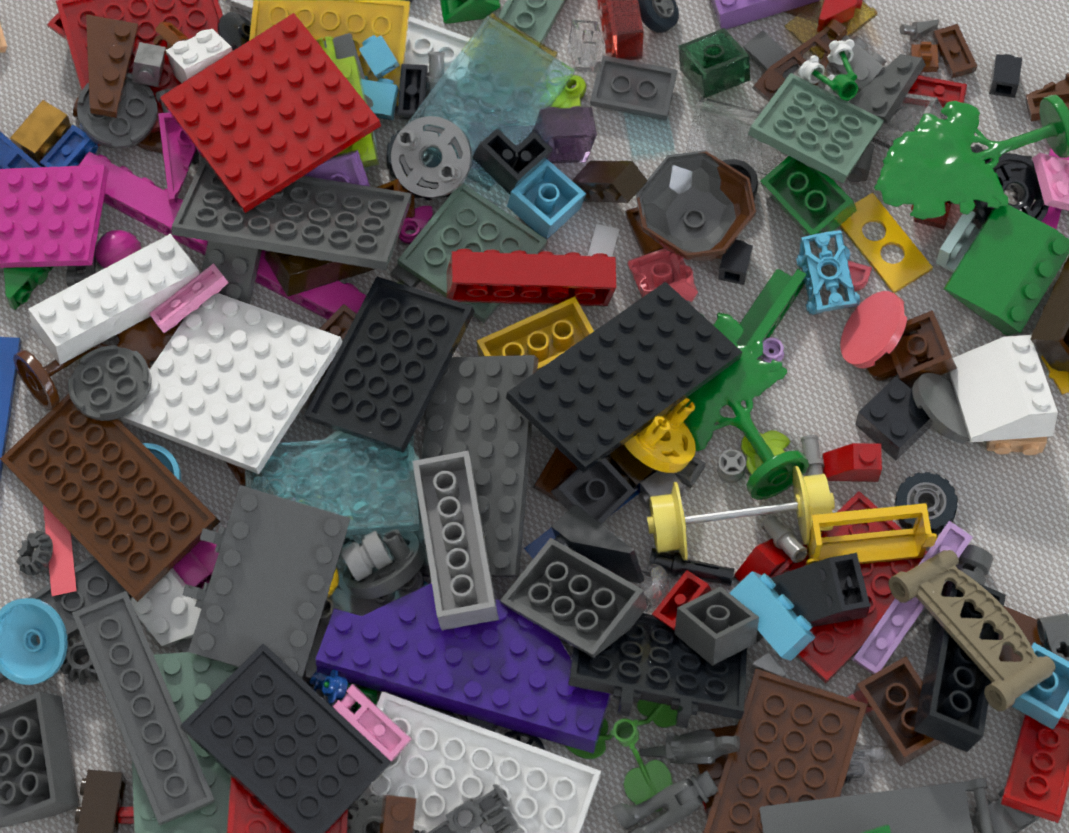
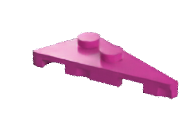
[158,113,197,203]

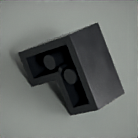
[472,128,553,194]

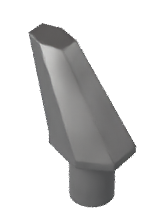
[900,19,939,40]

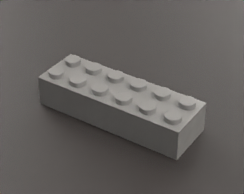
[412,451,499,630]

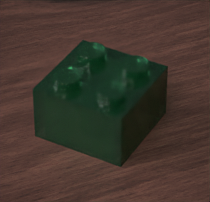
[678,28,751,98]

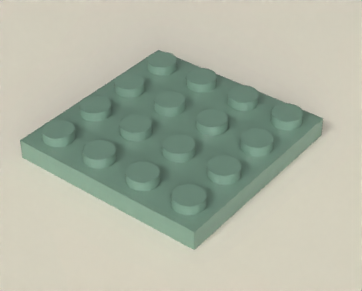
[748,73,884,184]
[397,183,548,324]

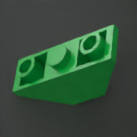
[4,266,55,310]

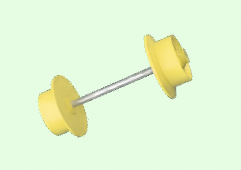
[647,466,835,561]

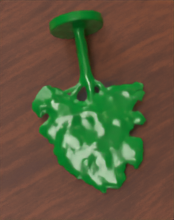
[874,95,1069,220]
[670,312,809,500]

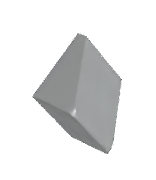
[750,652,786,678]

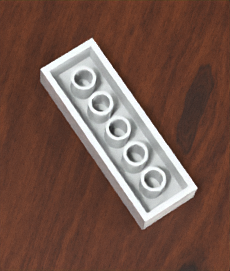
[28,234,199,365]

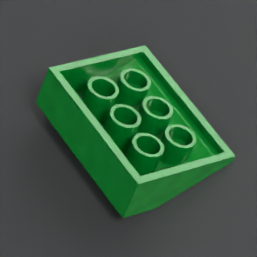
[943,205,1069,336]

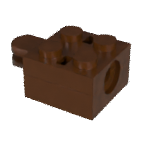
[867,310,957,388]

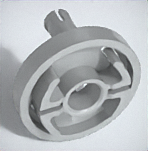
[391,116,472,198]

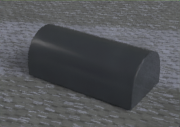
[397,64,428,120]

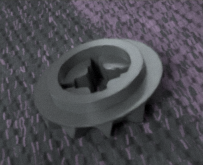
[16,531,53,576]

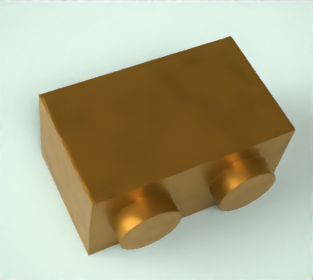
[10,100,71,165]

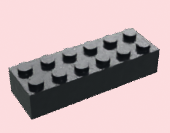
[914,581,1006,752]

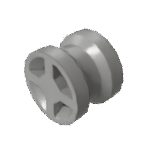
[717,449,746,483]

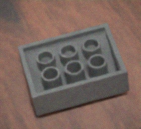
[500,538,647,658]
[0,691,78,828]

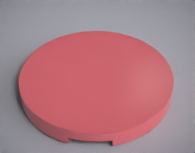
[840,291,907,369]

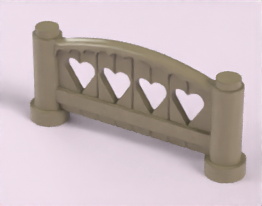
[889,550,1055,712]

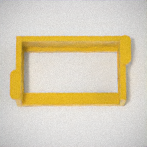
[806,503,937,565]

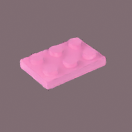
[1032,153,1069,211]

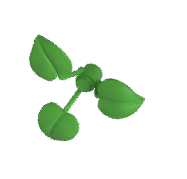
[565,700,677,812]

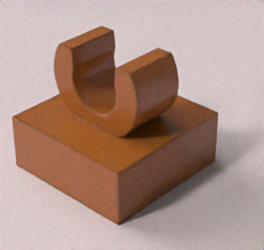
[153,22,189,54]
[910,42,939,72]

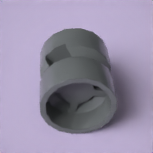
[946,544,994,585]

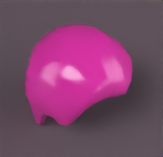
[95,230,141,269]

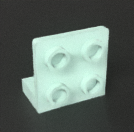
[936,211,980,273]

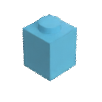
[359,35,400,79]

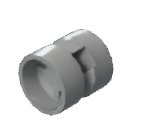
[341,530,393,581]

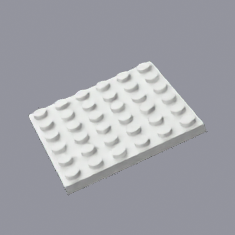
[121,293,343,474]

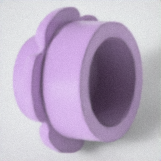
[760,338,784,363]

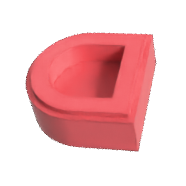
[847,260,872,291]

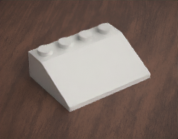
[948,335,1058,442]

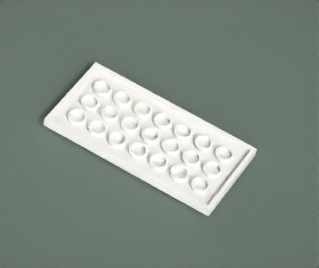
[351,692,602,833]

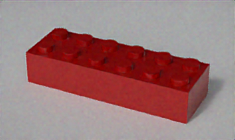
[447,249,616,306]

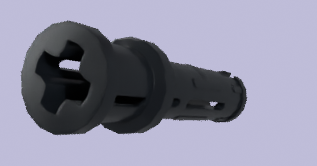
[647,548,735,586]

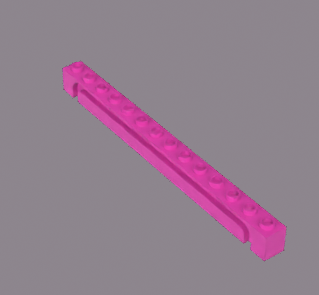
[79,152,366,320]

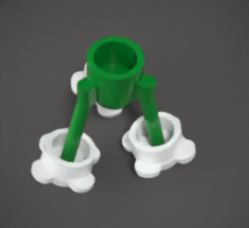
[798,39,858,101]

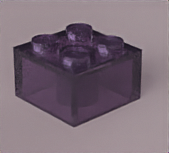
[532,106,597,164]

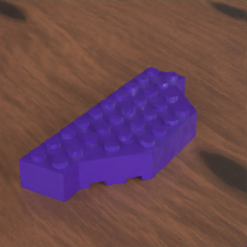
[315,583,611,754]

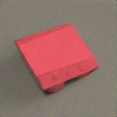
[627,248,698,302]

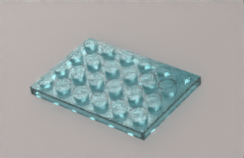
[405,16,575,191]
[245,436,420,536]

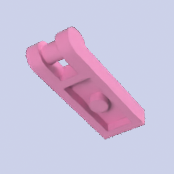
[333,684,412,761]

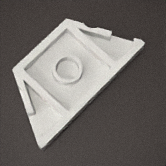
[131,568,201,647]

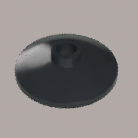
[217,12,251,51]

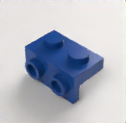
[40,125,98,167]

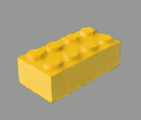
[477,297,594,371]

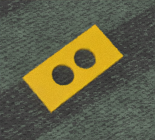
[840,192,933,293]

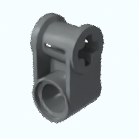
[1037,613,1069,662]

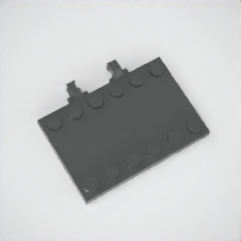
[182,485,351,679]

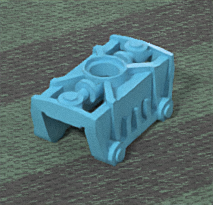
[796,230,861,315]

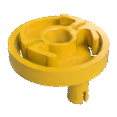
[624,398,696,473]

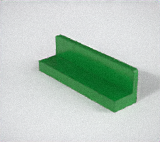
[736,269,807,347]

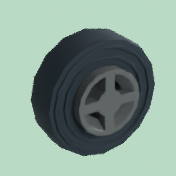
[636,0,679,33]

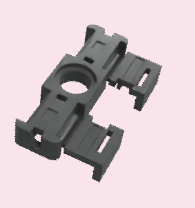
[421,784,520,833]

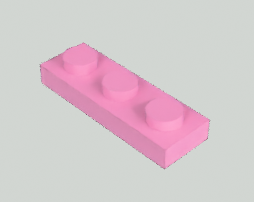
[149,263,229,333]

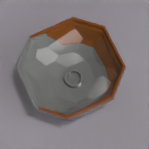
[636,150,756,261]

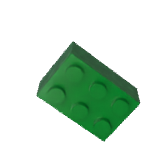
[760,156,857,246]

